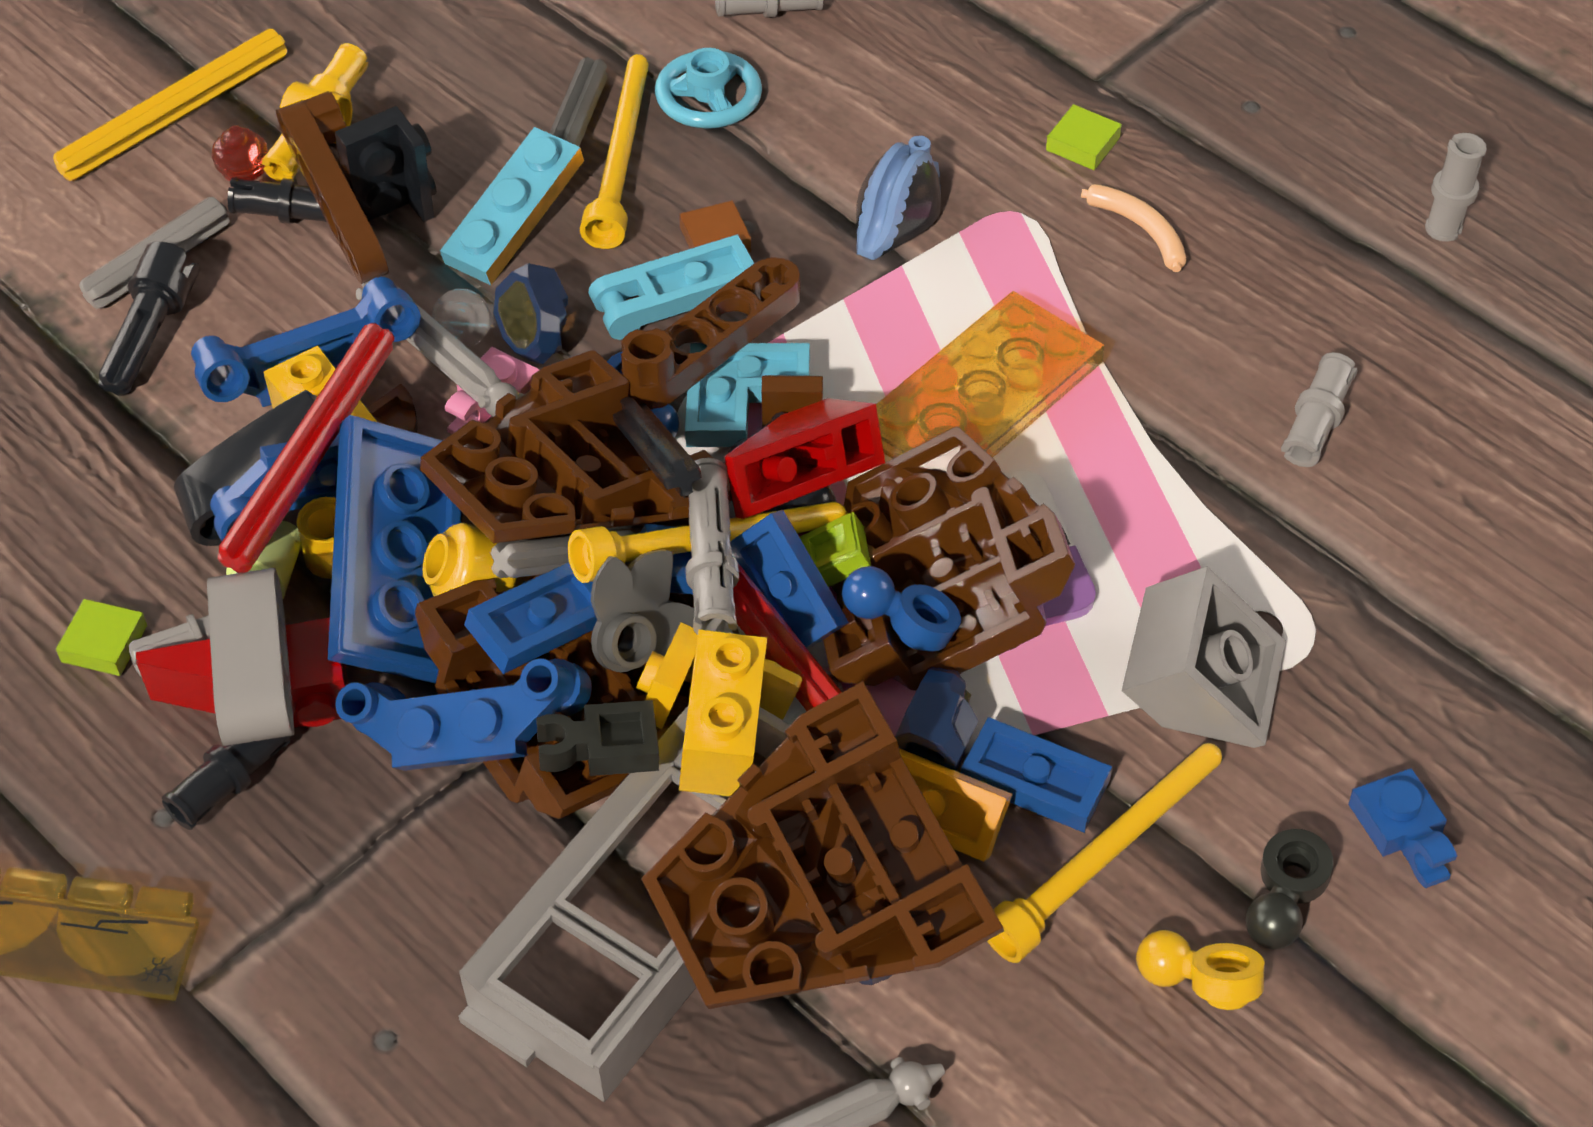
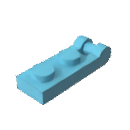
[588,234,754,340]

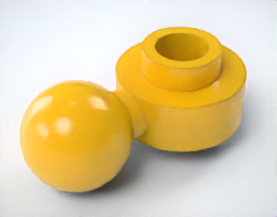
[1136,930,1265,1010]

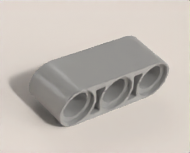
[207,568,294,746]

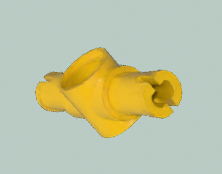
[262,43,369,183]

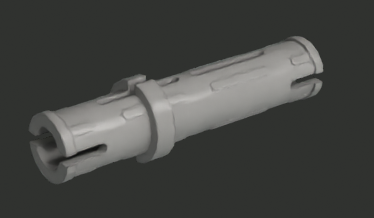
[686,458,739,635]

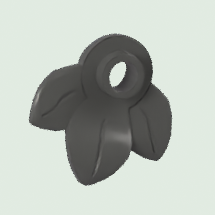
[591,549,694,672]

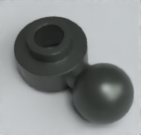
[1246,829,1333,949]

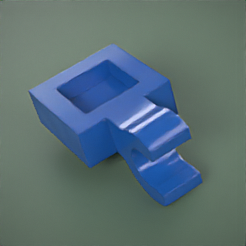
[1348,768,1457,888]

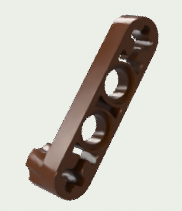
[276,91,389,284]
[621,257,801,410]

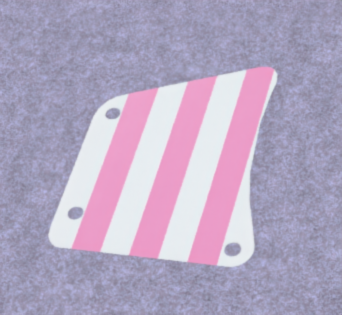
[675,211,1316,754]

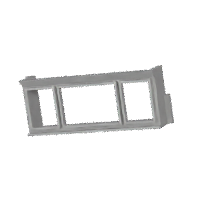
[458,706,790,1103]

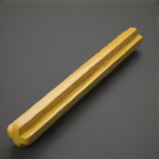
[53,29,287,181]

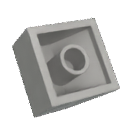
[1121,566,1286,748]

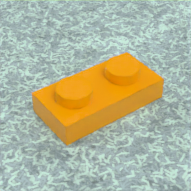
[899,748,1012,862]

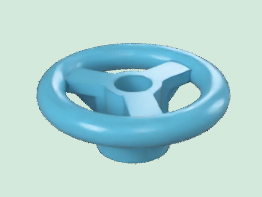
[655,48,762,129]

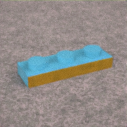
[440,127,584,285]

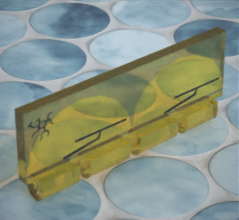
[0,867,200,1001]

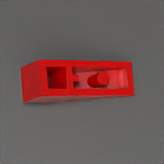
[724,398,886,519]
[136,617,348,728]

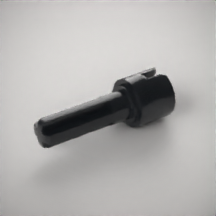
[98,242,200,396]

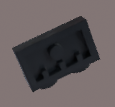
[335,106,437,222]

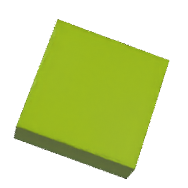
[1046,104,1122,170]
[799,512,871,587]
[56,599,147,676]

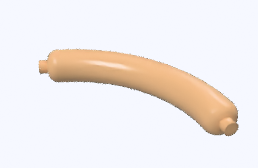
[1081,184,1187,272]

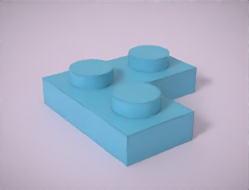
[685,343,810,447]

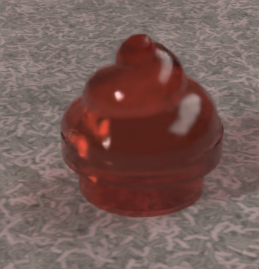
[211,125,268,181]

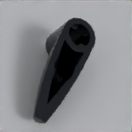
[174,390,317,546]

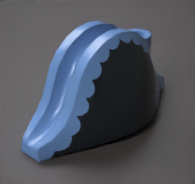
[856,136,941,260]

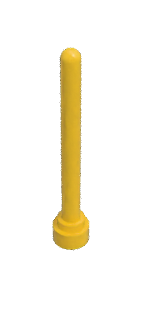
[580,54,649,249]
[568,502,846,583]
[987,743,1222,963]

